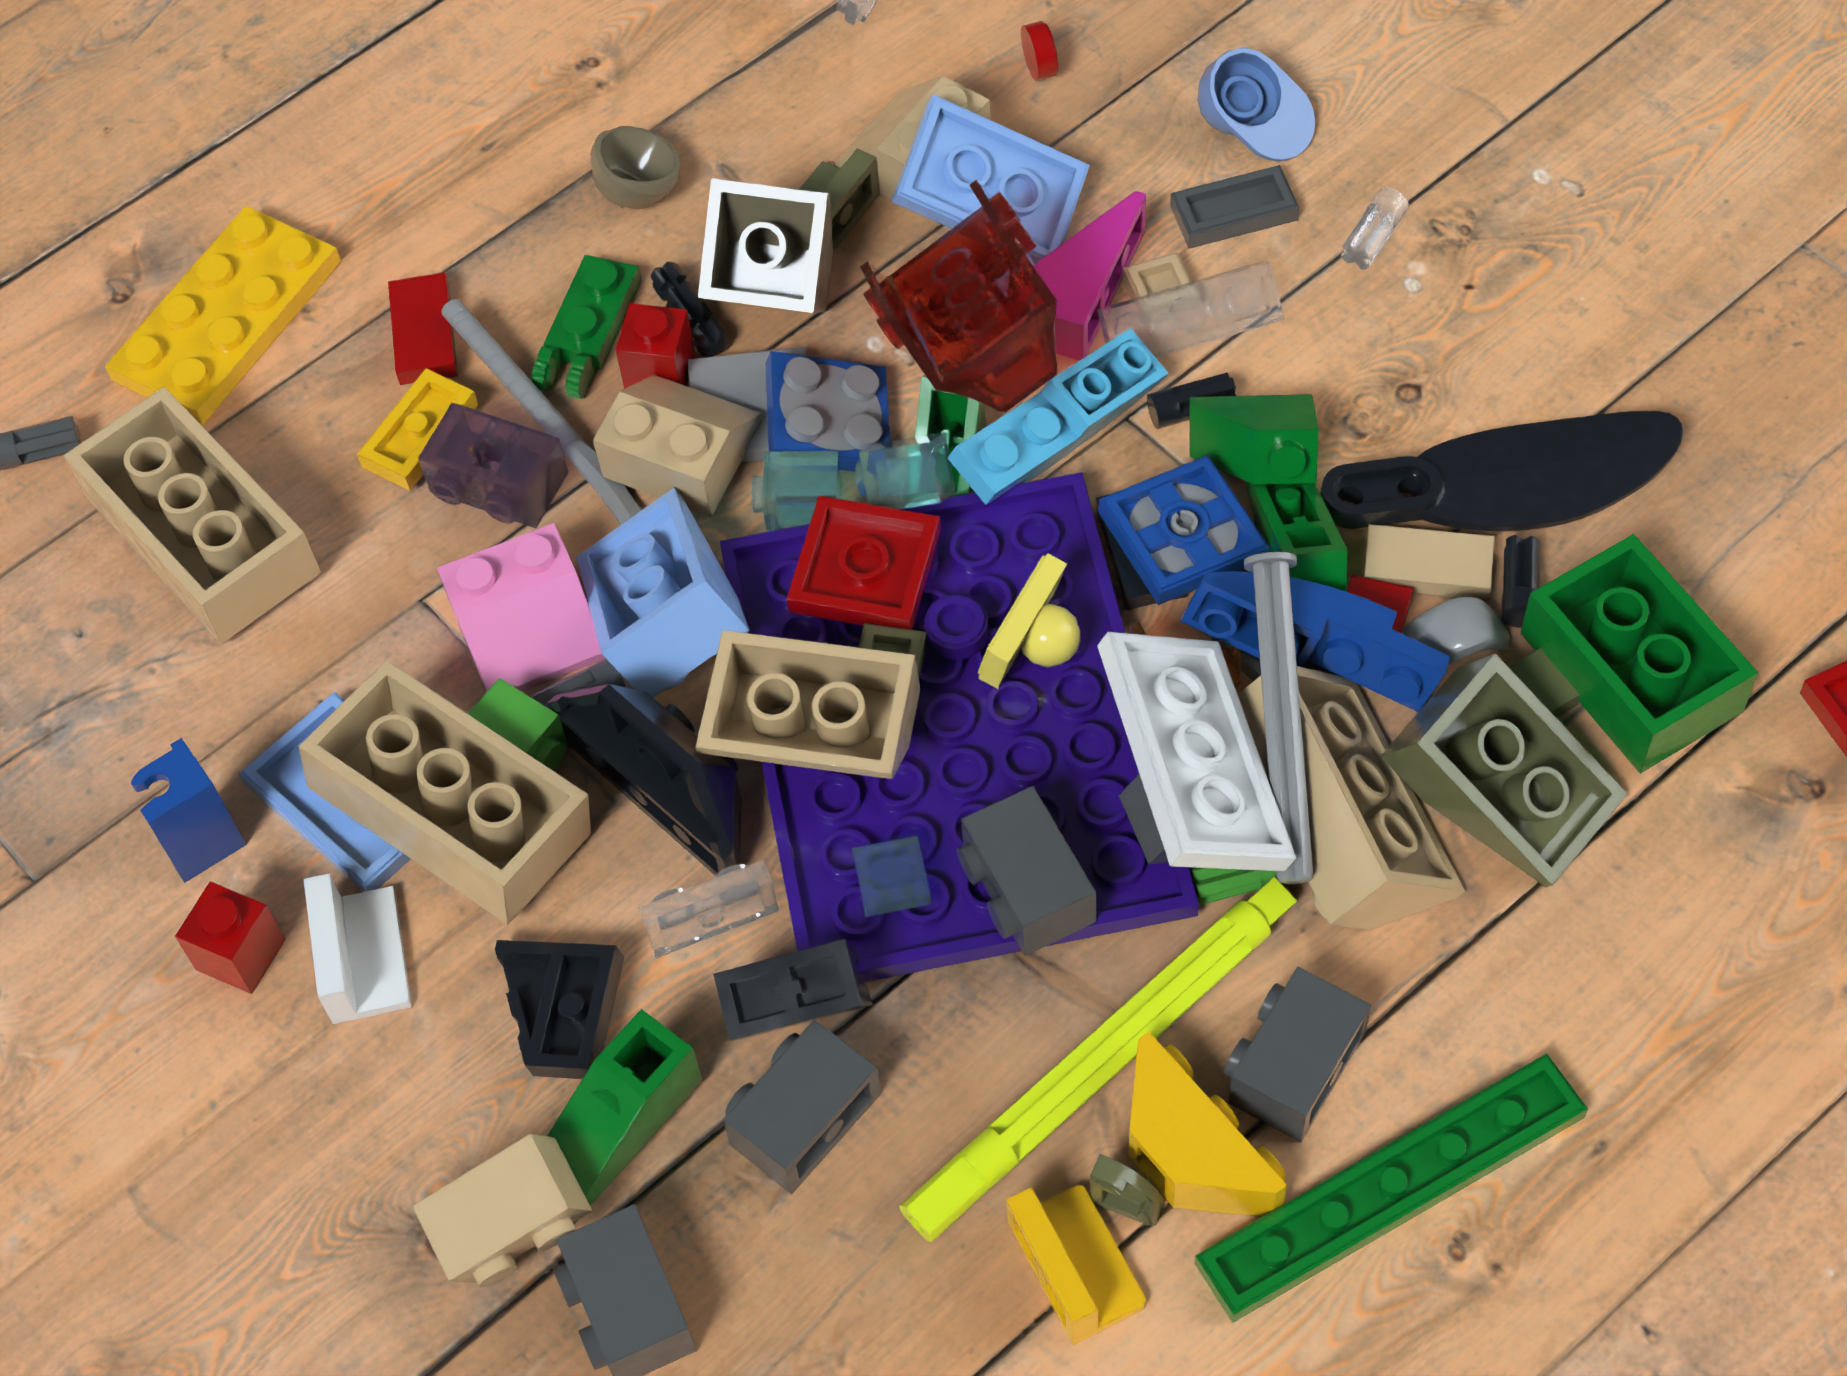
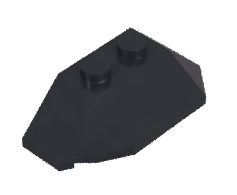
[546,684,742,889]

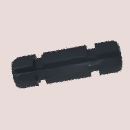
[651,261,729,357]

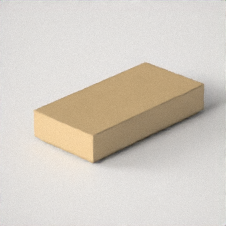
[1363,524,1494,600]

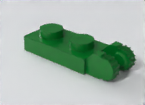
[531,255,642,399]

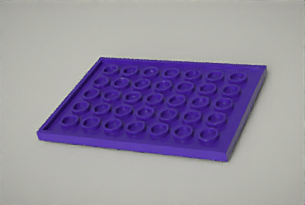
[720,472,1199,983]

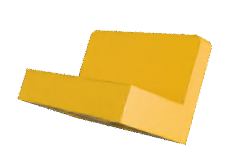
[1006,1185,1146,1345]

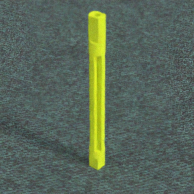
[899,877,1297,1243]

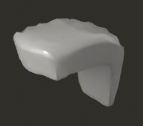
[1403,597,1511,666]

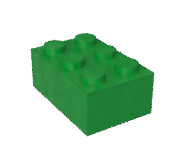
[1520,534,1759,774]

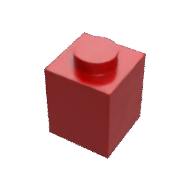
[615,303,695,389]
[175,881,286,994]

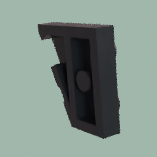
[495,940,624,1079]

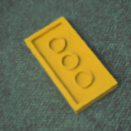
[105,205,341,425]

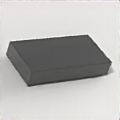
[1170,165,1299,249]

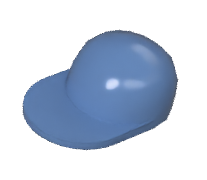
[1197,47,1315,162]

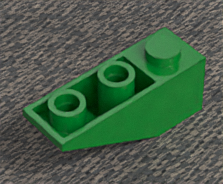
[547,1009,703,1224]

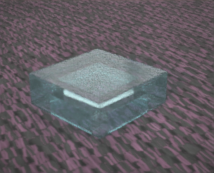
[852,836,931,917]

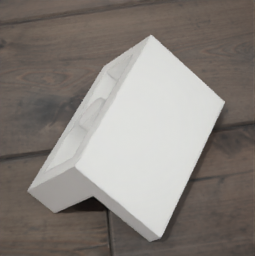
[304,873,412,1024]

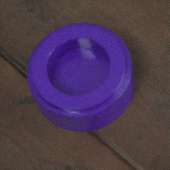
[924,594,988,660]

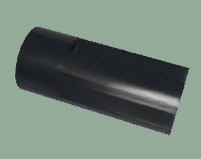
[1147,372,1236,429]
[1501,535,1540,628]

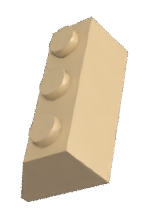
[695,630,920,779]

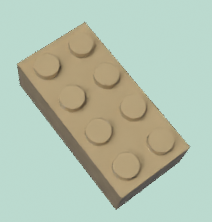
[64,387,321,645]
[298,660,591,925]

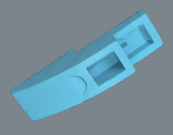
[947,328,1169,505]

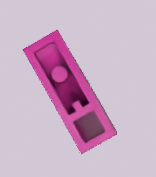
[1010,191,1146,361]

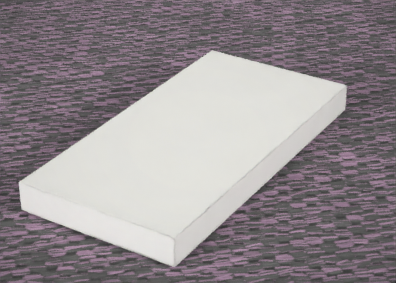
[1097,632,1296,871]

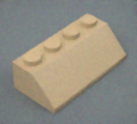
[1238,666,1466,930]

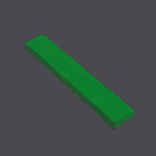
[1194,1053,1588,1323]

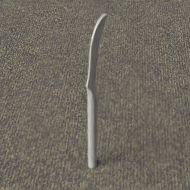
[441,299,642,525]

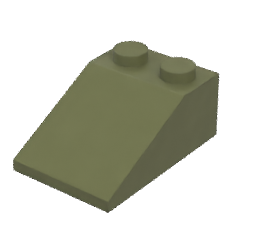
[1381,654,1628,887]

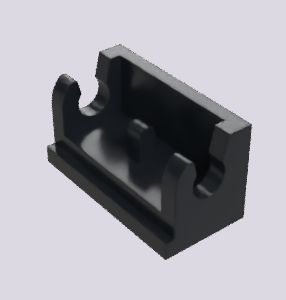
[713,939,873,1041]

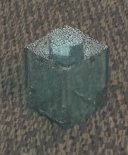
[855,433,956,509]
[752,451,843,532]

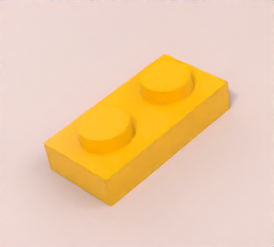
[357,369,478,491]

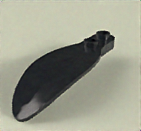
[1320,411,1683,531]

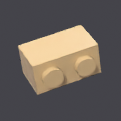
[412,1133,592,1287]

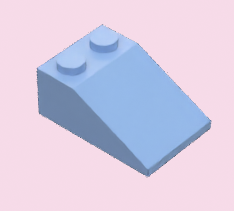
[576,487,749,697]

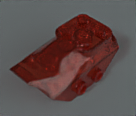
[860,179,1057,412]

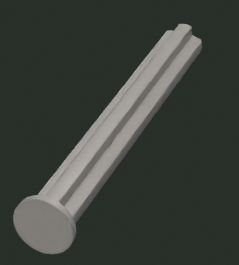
[1244,552,1313,884]

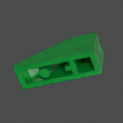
[1245,481,1347,592]

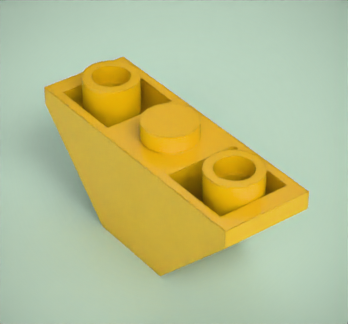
[1128,1031,1287,1217]

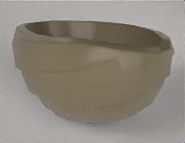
[590,126,680,209]

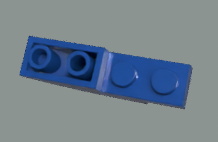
[1180,571,1451,712]

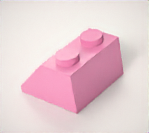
[437,523,606,692]

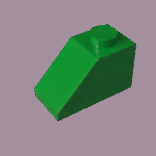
[1189,394,1319,485]

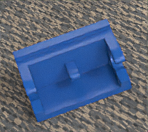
[131,738,246,883]

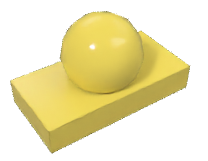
[978,553,1081,689]

